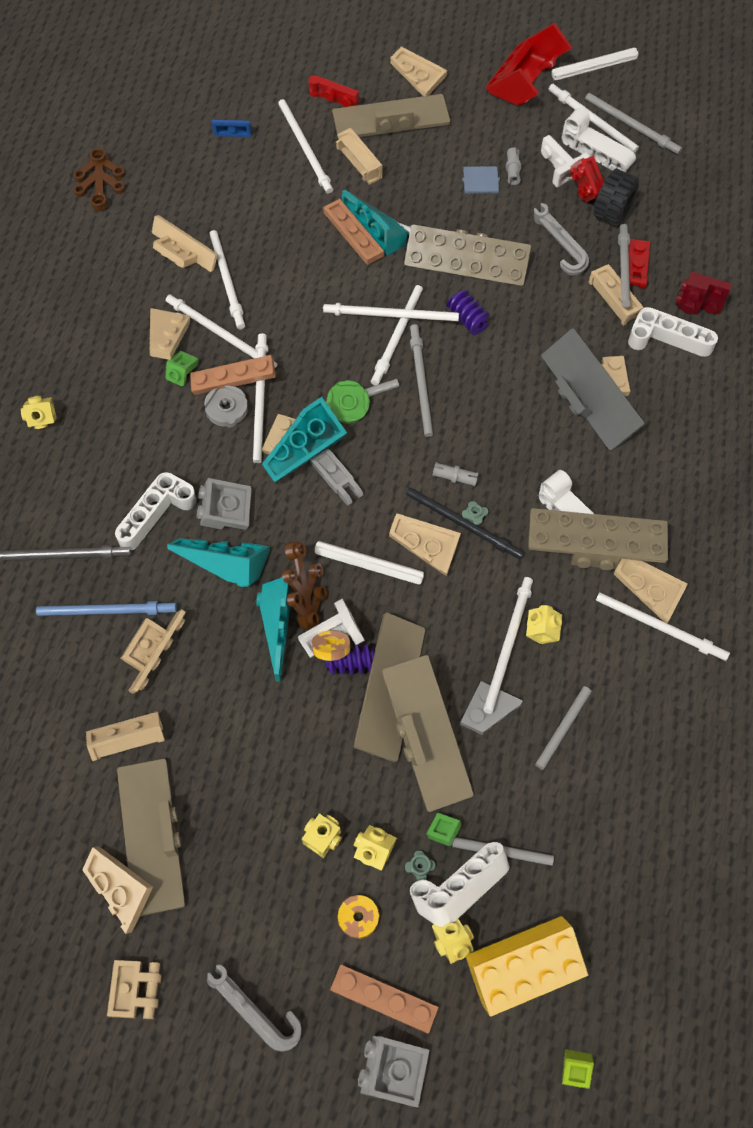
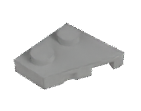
[460,681,523,735]

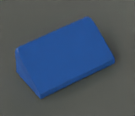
[211,120,252,137]

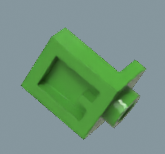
[165,351,199,386]

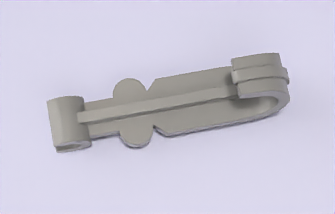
[534,203,589,276]
[207,965,302,1052]

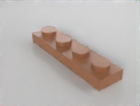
[323,199,384,265]
[190,355,276,395]
[330,965,438,1034]

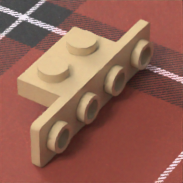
[152,215,218,272]
[120,609,186,694]

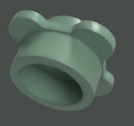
[462,501,488,525]
[405,851,435,881]

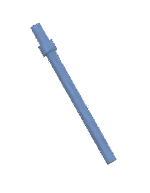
[36,601,177,616]

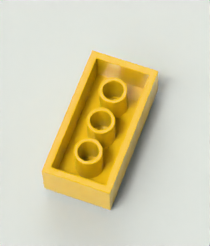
[465,916,588,1017]

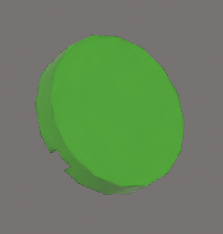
[326,380,370,424]

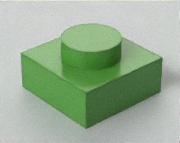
[427,813,461,847]

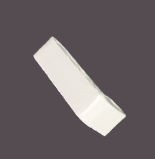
[562,107,636,172]
[628,307,718,356]
[539,470,594,514]
[115,472,197,550]
[410,842,510,927]

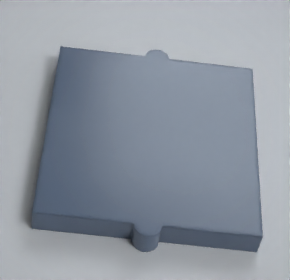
[462,166,500,193]

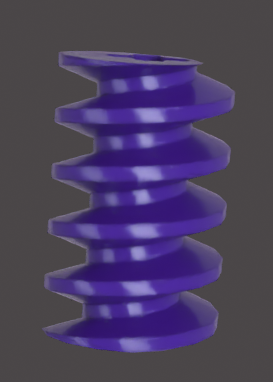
[446,290,489,335]
[326,644,374,675]

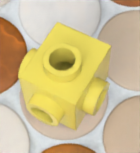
[21,396,56,429]
[526,605,562,644]
[302,814,342,858]
[354,825,397,871]
[432,919,474,964]

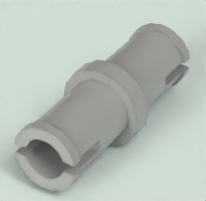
[506,148,521,185]
[432,462,478,487]

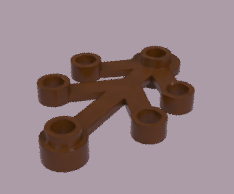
[73,148,125,211]
[282,541,328,631]

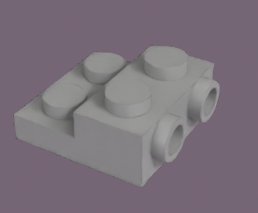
[197,478,251,530]
[358,1036,429,1108]

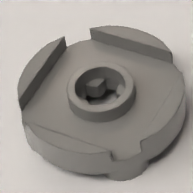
[204,385,248,427]

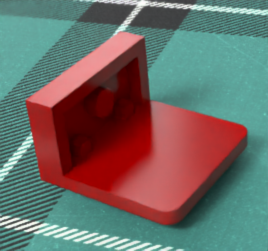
[570,155,604,203]

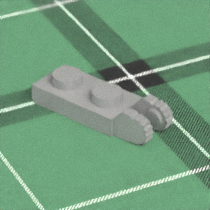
[310,448,363,505]

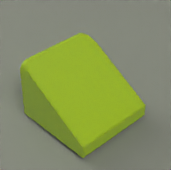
[562,1050,594,1089]

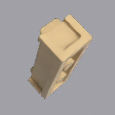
[337,128,382,184]
[589,264,644,326]
[86,712,165,761]

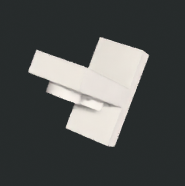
[541,135,589,187]
[298,599,364,657]

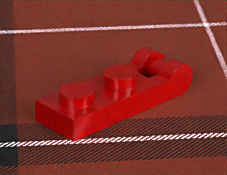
[309,75,359,107]
[628,239,650,289]

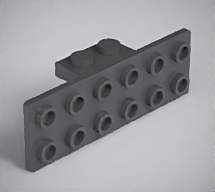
[541,328,645,451]

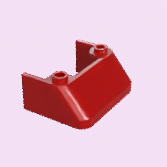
[485,23,572,106]

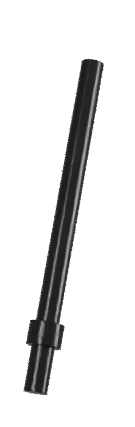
[406,487,525,560]

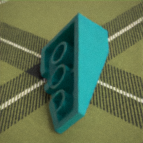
[342,190,407,256]
[262,397,347,483]
[167,538,270,587]
[256,577,291,682]

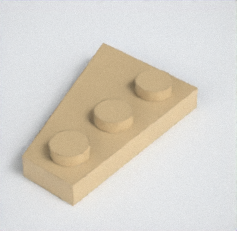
[391,47,447,96]
[150,308,190,360]
[389,513,461,576]
[614,559,687,623]
[82,846,153,934]

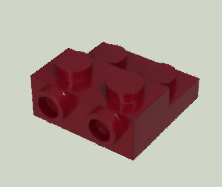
[675,272,732,315]

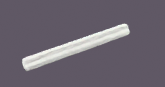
[552,48,638,80]
[315,541,424,584]

